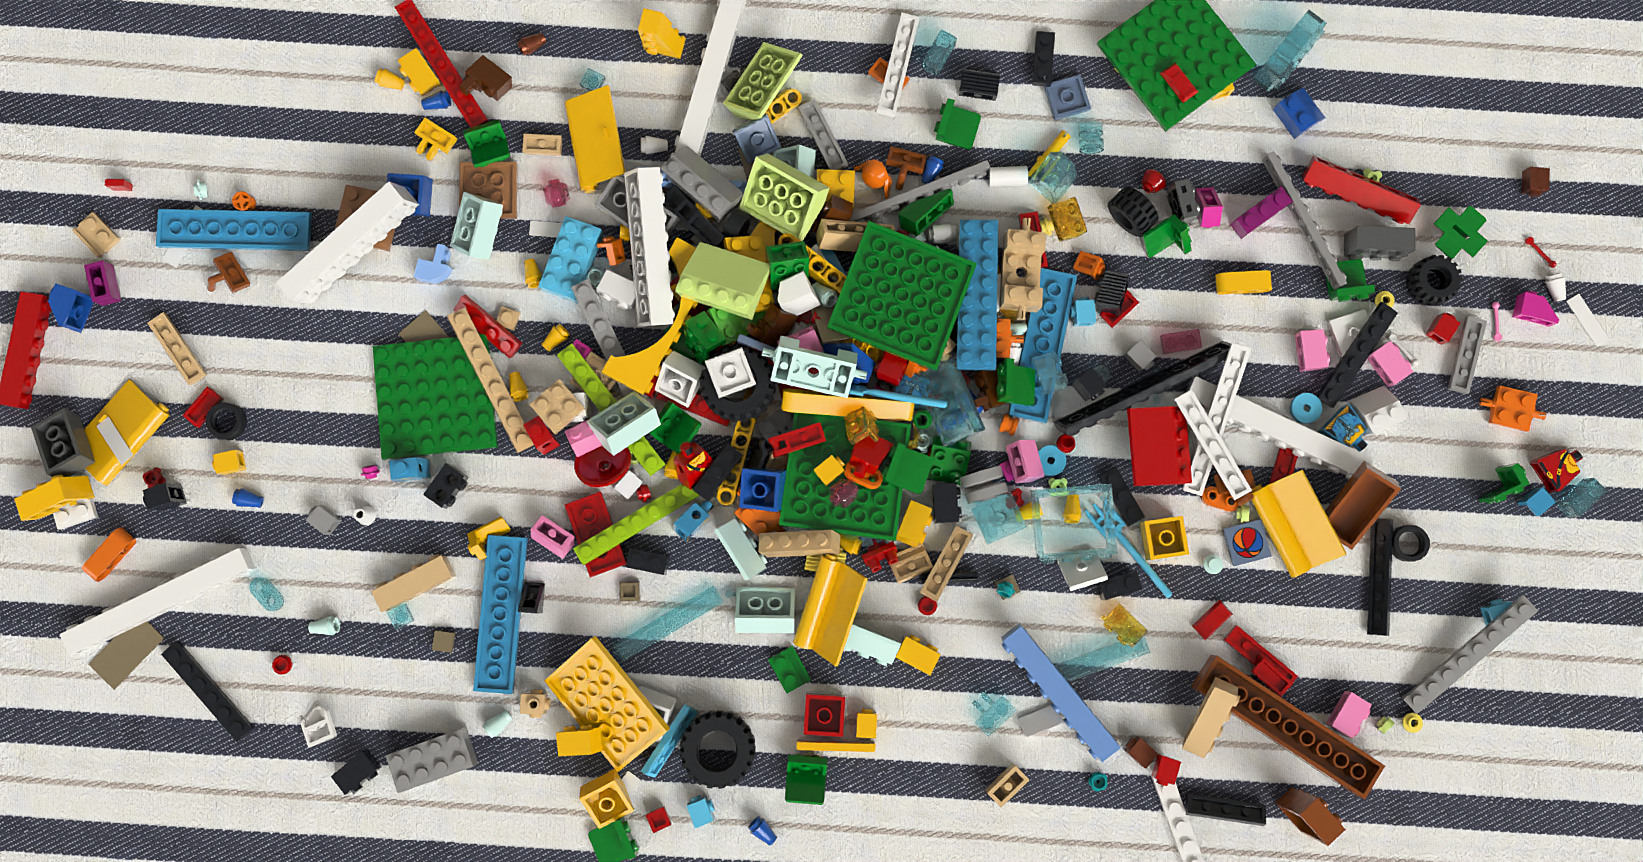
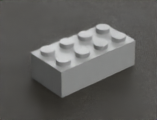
[386,727,478,793]

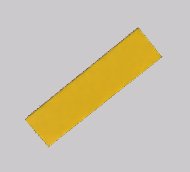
[797,740,876,752]

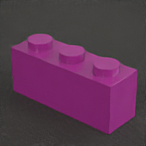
[1230,186,1293,239]

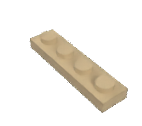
[147,312,207,386]
[920,526,973,602]

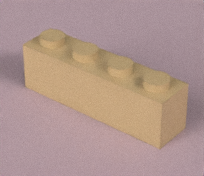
[816,219,895,252]
[758,530,840,557]
[371,554,456,612]
[1182,677,1240,758]

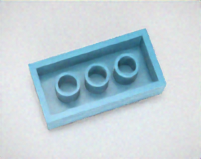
[538,216,604,304]

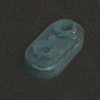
[249,577,284,611]

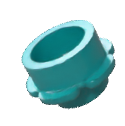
[996,581,1015,598]
[1088,772,1108,791]

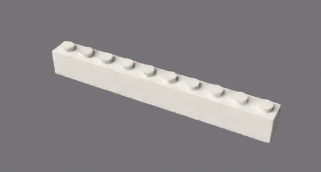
[670,0,746,157]
[1186,377,1374,480]
[60,546,255,655]

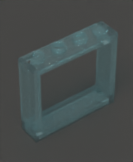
[1030,483,1118,564]

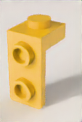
[467,516,511,560]

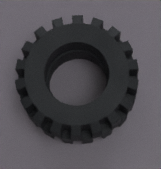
[1108,186,1159,237]
[1406,255,1463,306]

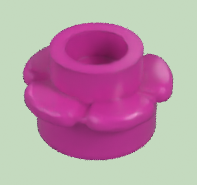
[361,465,380,479]

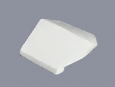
[778,270,821,316]
[300,704,337,748]

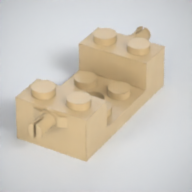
[999,218,1046,320]

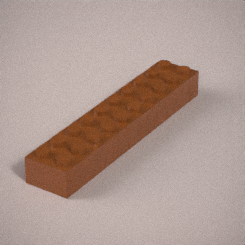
[1191,655,1385,799]

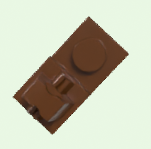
[460,55,512,101]
[811,195,853,234]
[745,303,798,348]
[969,365,1008,412]

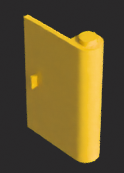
[564,85,626,193]
[84,379,170,485]
[1251,470,1347,578]
[793,553,868,666]

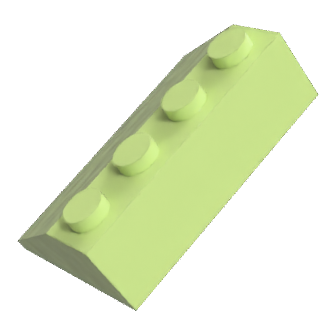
[723,42,803,121]
[739,153,830,241]
[675,242,770,320]

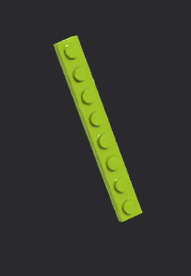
[557,344,666,477]
[573,484,700,566]

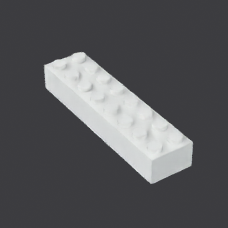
[624,167,675,327]
[276,182,419,303]

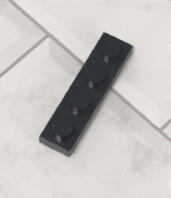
[1186,793,1266,826]

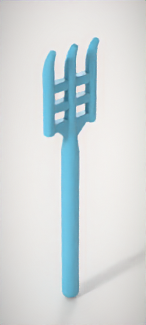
[849,384,947,408]
[1084,496,1172,598]

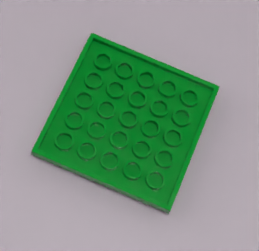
[1097,0,1257,132]
[827,221,977,371]
[372,334,498,460]
[779,412,911,541]

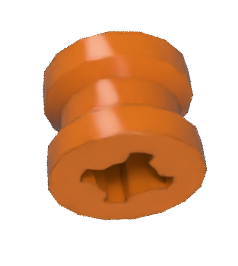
[232,191,256,211]
[998,413,1019,436]

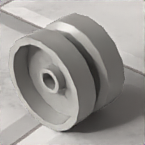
[960,466,1009,504]

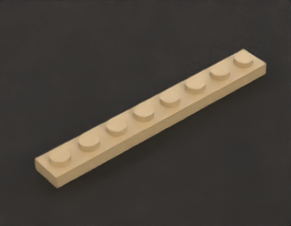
[447,308,534,453]

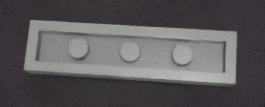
[798,99,848,170]
[1448,316,1487,394]

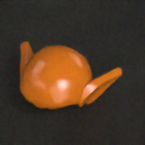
[854,159,892,199]

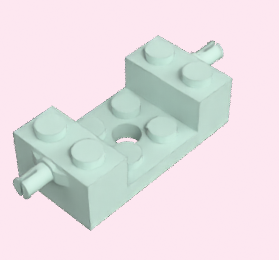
[762,336,867,398]

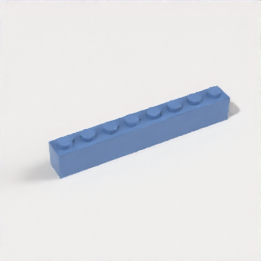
[1001,623,1121,762]

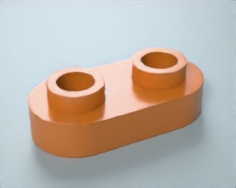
[844,462,883,489]
[1200,486,1239,512]

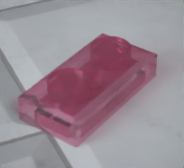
[1160,329,1202,354]

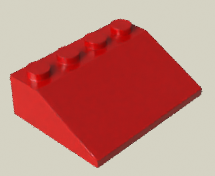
[1127,406,1192,486]

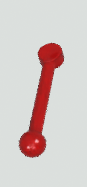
[1525,237,1557,268]

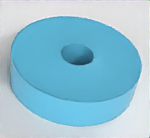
[1289,393,1322,424]
[1038,445,1066,476]

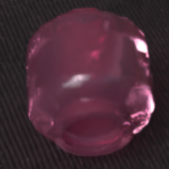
[543,179,570,208]
[829,479,859,508]

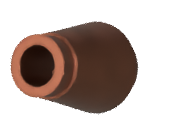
[517,33,546,56]

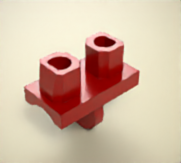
[861,538,898,573]

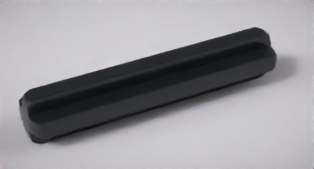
[921,571,978,584]

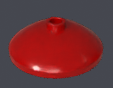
[574,446,631,487]

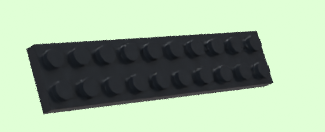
[1054,341,1231,436]

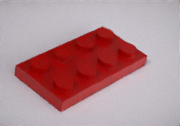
[565,491,627,577]

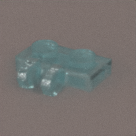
[972,692,1017,737]

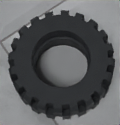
[700,346,776,423]
[679,710,756,789]

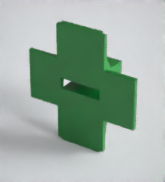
[1434,205,1488,259]

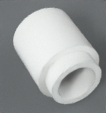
[928,224,956,244]

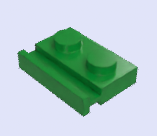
[768,646,811,694]

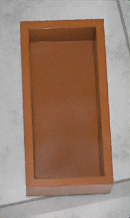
[1325,461,1401,550]
[1275,787,1346,846]

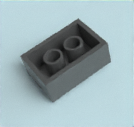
[1344,226,1415,261]
[31,408,95,477]

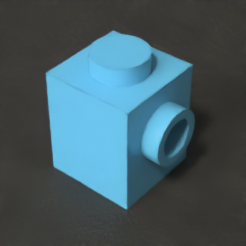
[1070,297,1096,326]
[1480,599,1512,626]
[686,795,715,828]

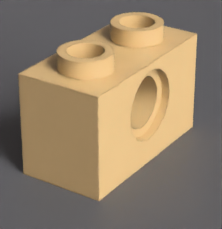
[985,763,1029,807]

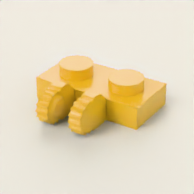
[414,118,458,161]

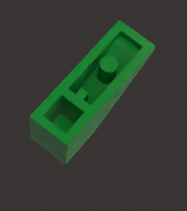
[898,189,954,236]

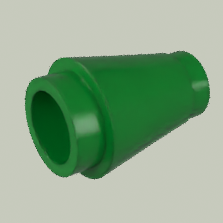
[913,410,933,429]

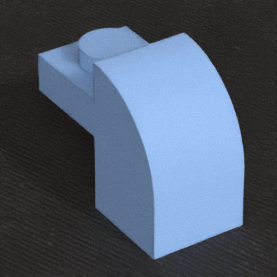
[414,244,452,284]

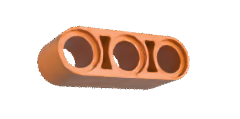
[82,527,137,582]

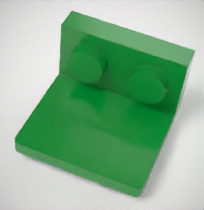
[766,241,809,290]

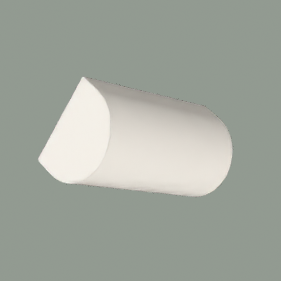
[988,166,1028,187]

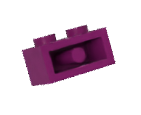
[84,260,122,306]

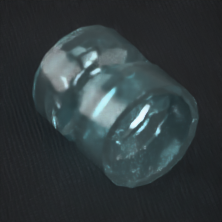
[1078,121,1104,154]

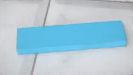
[641,704,698,778]

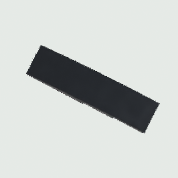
[664,185,726,247]

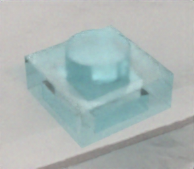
[580,68,606,91]
[387,604,415,630]

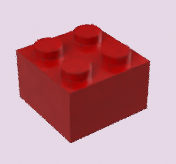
[803,693,845,737]

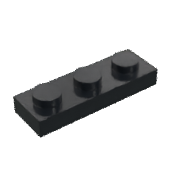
[1032,31,1055,87]
[693,443,744,502]
[1099,467,1145,527]

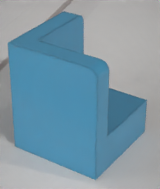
[1517,487,1556,516]

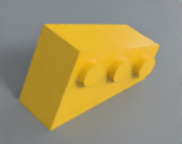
[638,8,686,59]
[14,475,95,521]

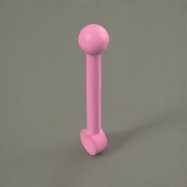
[1492,302,1502,341]

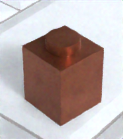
[1521,166,1550,197]
[1124,736,1158,769]

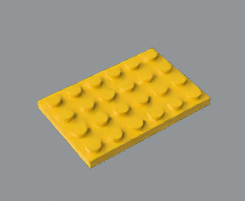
[544,636,671,772]

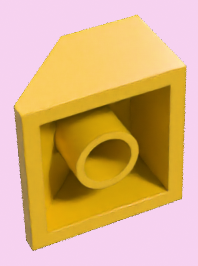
[579,769,634,829]

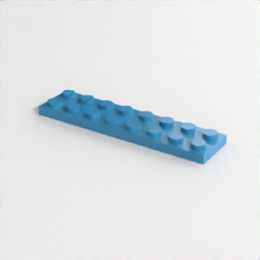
[156,209,312,251]
[957,220,998,370]
[1009,268,1077,424]
[473,535,528,694]

